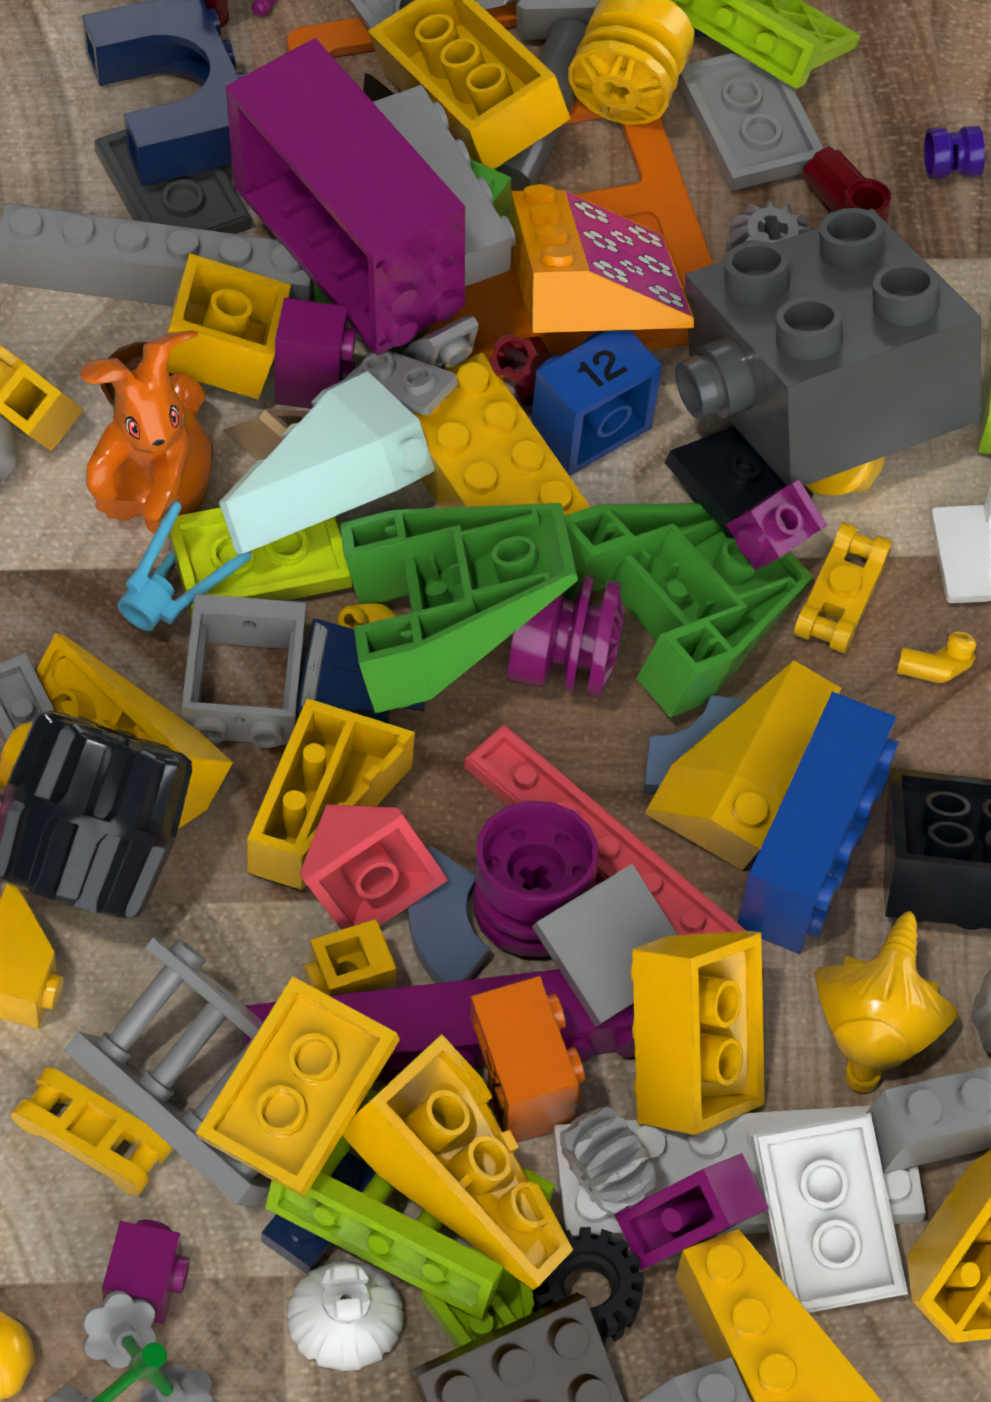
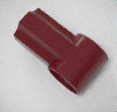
[802,146,891,223]
[489,333,551,406]

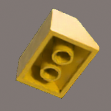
[631,931,765,1135]

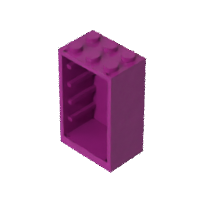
[225,38,465,356]

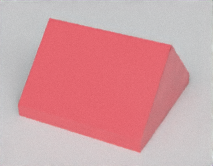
[300,804,448,930]

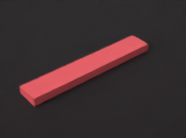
[464,724,746,935]

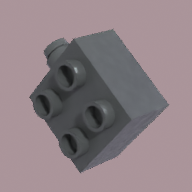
[675,208,981,486]

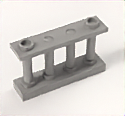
[64,938,270,1207]

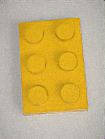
[196,976,400,1198]

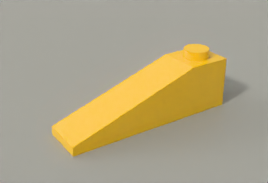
[35,633,233,829]
[342,1034,573,1290]

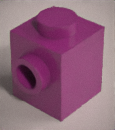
[102,1219,190,1324]

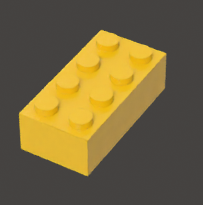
[368,0,571,169]
[411,352,591,516]

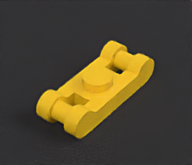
[793,522,894,654]
[10,1067,174,1197]

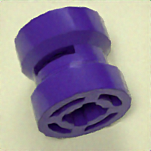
[924,126,985,179]

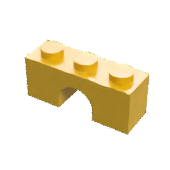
[0,344,85,452]

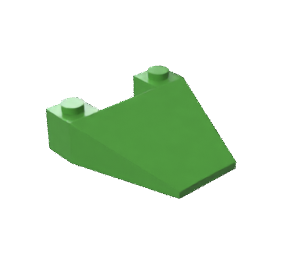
[340,503,578,714]
[565,503,814,718]

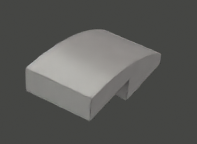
[402,316,479,369]

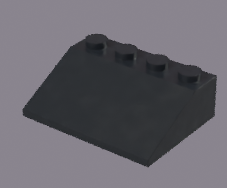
[883,768,991,930]

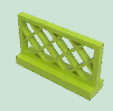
[671,0,861,89]

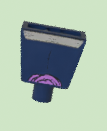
[296,619,426,724]

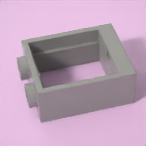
[181,594,306,748]

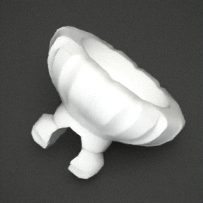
[287,1260,403,1371]

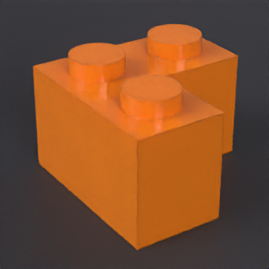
[470,976,585,1143]

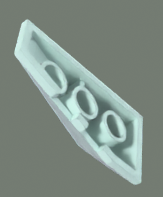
[219,371,435,554]

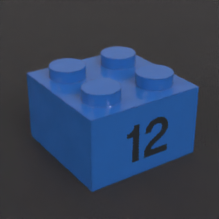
[531,330,662,476]

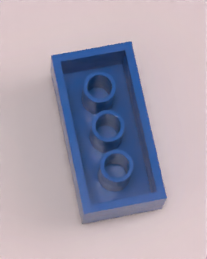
[737,691,899,954]

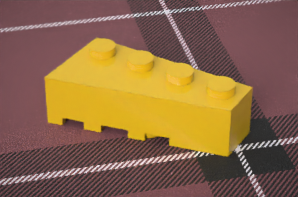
[676,1229,883,1402]

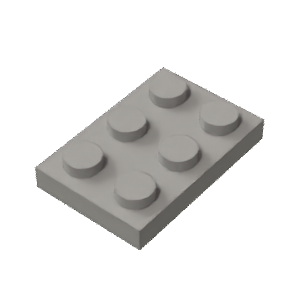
[678,52,824,191]

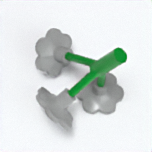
[44,1291,215,1402]

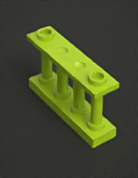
[265,1089,556,1320]

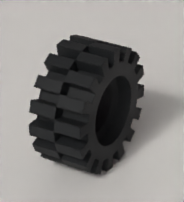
[532,1227,644,1347]

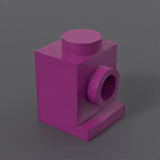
[726,479,828,570]

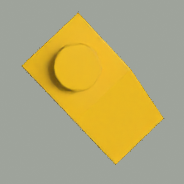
[0,883,64,1029]

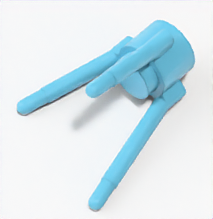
[117,501,252,631]

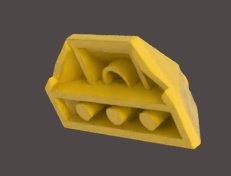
[907,1150,991,1343]

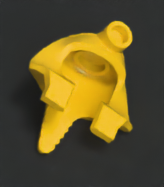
[813,911,958,1093]

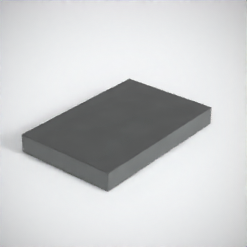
[94,130,251,234]

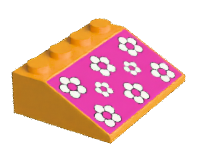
[511,184,694,333]

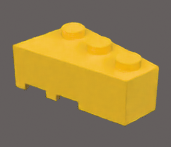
[247,698,415,890]

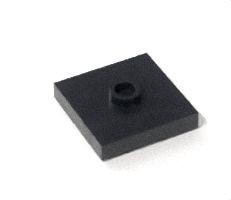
[665,426,814,537]

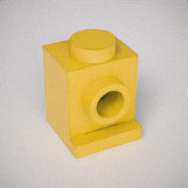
[302,919,397,996]

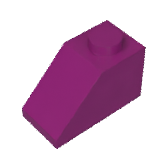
[615,1153,769,1270]

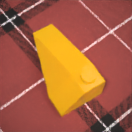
[644,660,842,871]

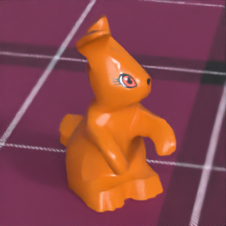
[81,330,214,538]

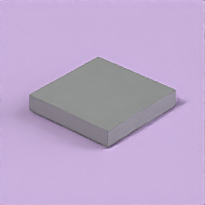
[532,864,678,1027]

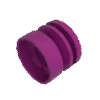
[507,576,624,698]
[473,800,598,957]

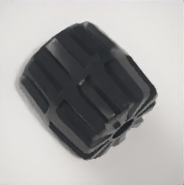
[0,710,192,918]

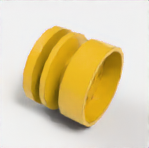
[568,0,694,125]

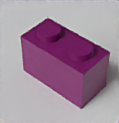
[275,297,356,409]

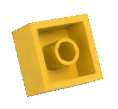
[165,253,291,400]

